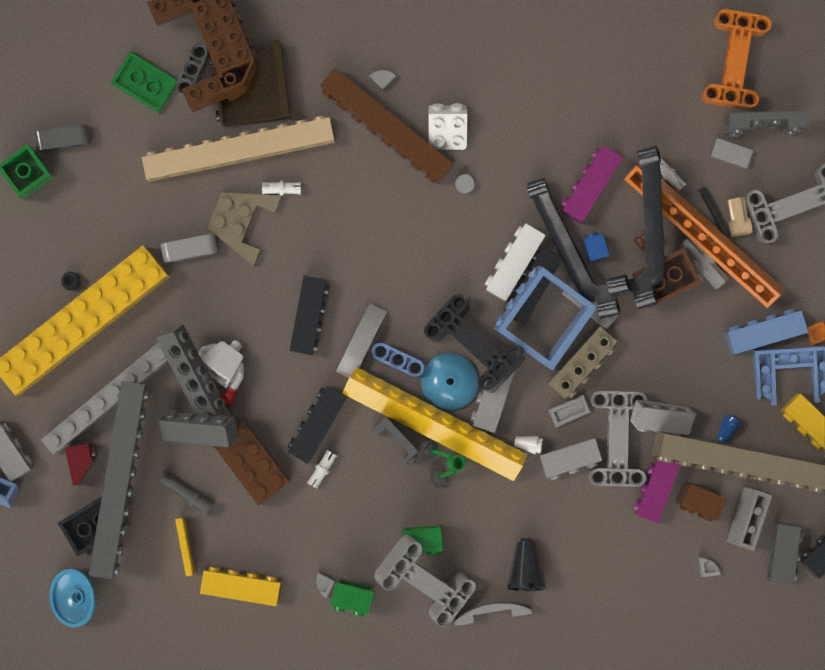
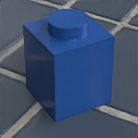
[583,232,609,262]

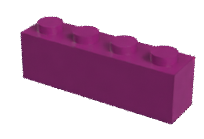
[561,145,623,224]
[633,456,681,524]

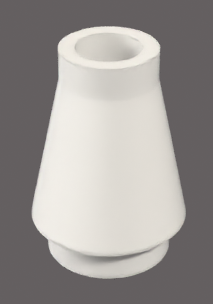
[514,436,543,455]

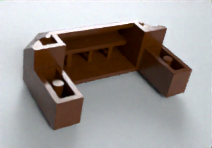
[147,0,257,112]

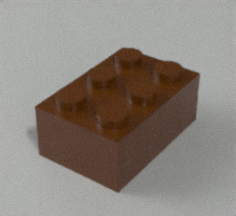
[632,246,703,308]

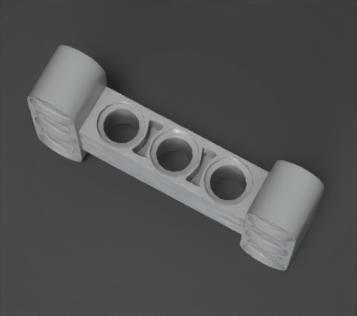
[745,164,825,245]
[588,391,648,487]
[374,535,476,627]

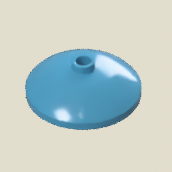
[421,353,479,411]
[49,569,97,627]

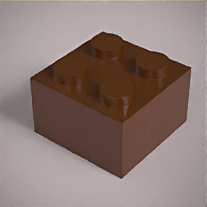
[676,482,727,522]

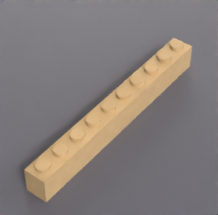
[142,116,335,182]

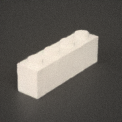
[484,224,545,302]

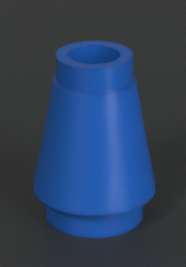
[716,414,741,443]

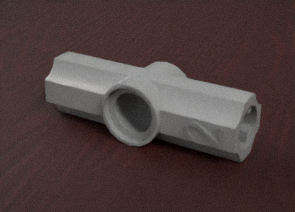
[677,237,729,290]

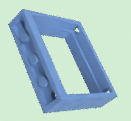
[493,266,597,370]

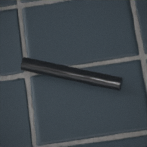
[698,187,732,239]

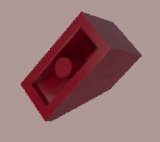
[65,443,97,486]

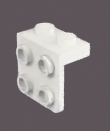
[428,103,467,150]

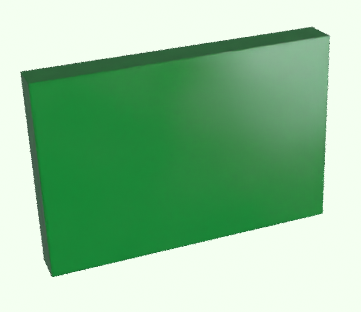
[110,51,177,114]

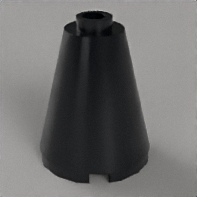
[507,538,546,591]

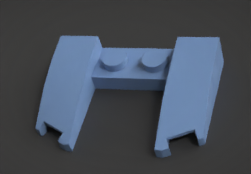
[752,344,825,406]

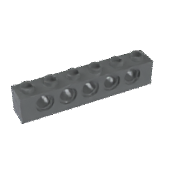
[156,324,232,417]

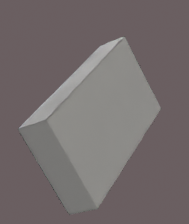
[710,138,753,169]
[548,395,591,427]

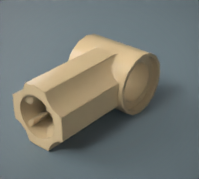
[727,197,752,237]

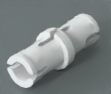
[660,157,686,192]
[262,181,301,196]
[307,450,337,489]

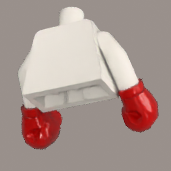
[198,340,244,407]

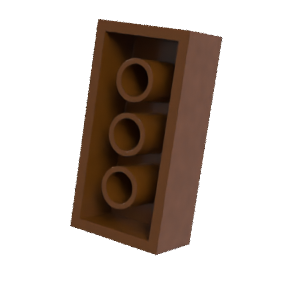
[214,420,291,506]

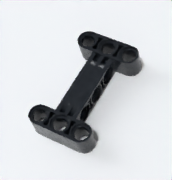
[424,294,526,393]

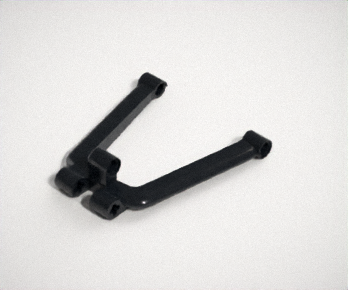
[527,145,665,319]

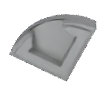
[369,70,396,90]
[698,557,721,577]
[316,572,336,598]

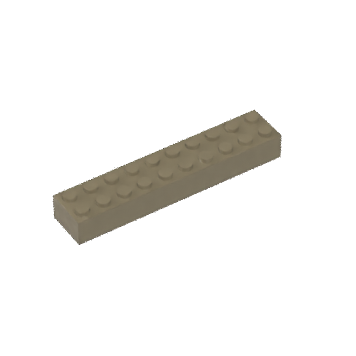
[651,433,825,493]

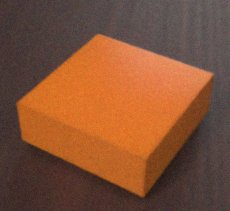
[806,321,825,345]

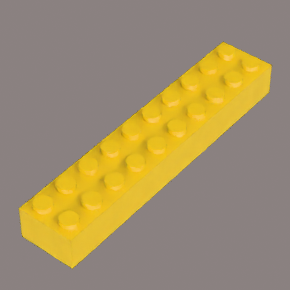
[0,245,170,396]

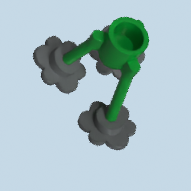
[419,439,467,489]

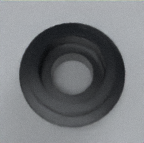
[61,272,81,291]

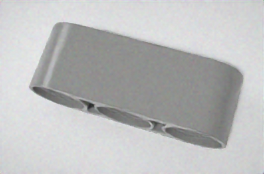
[160,234,218,264]

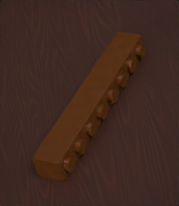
[320,68,453,184]

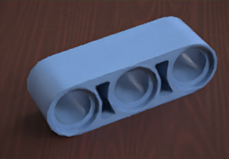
[372,343,424,377]

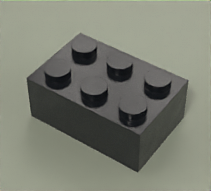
[57,496,131,556]

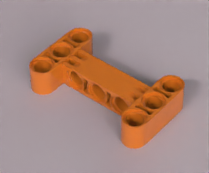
[701,9,772,111]

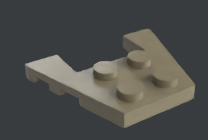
[207,192,282,266]

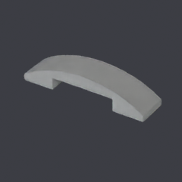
[336,303,387,378]
[454,601,532,626]

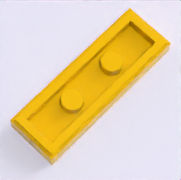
[175,517,196,577]

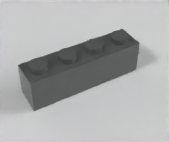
[158,410,239,447]

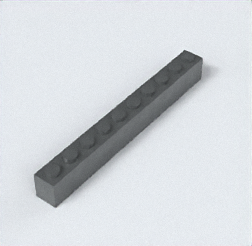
[89,381,150,579]

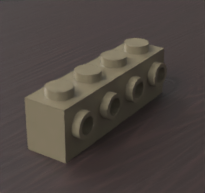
[547,326,617,399]

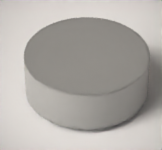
[455,174,474,194]

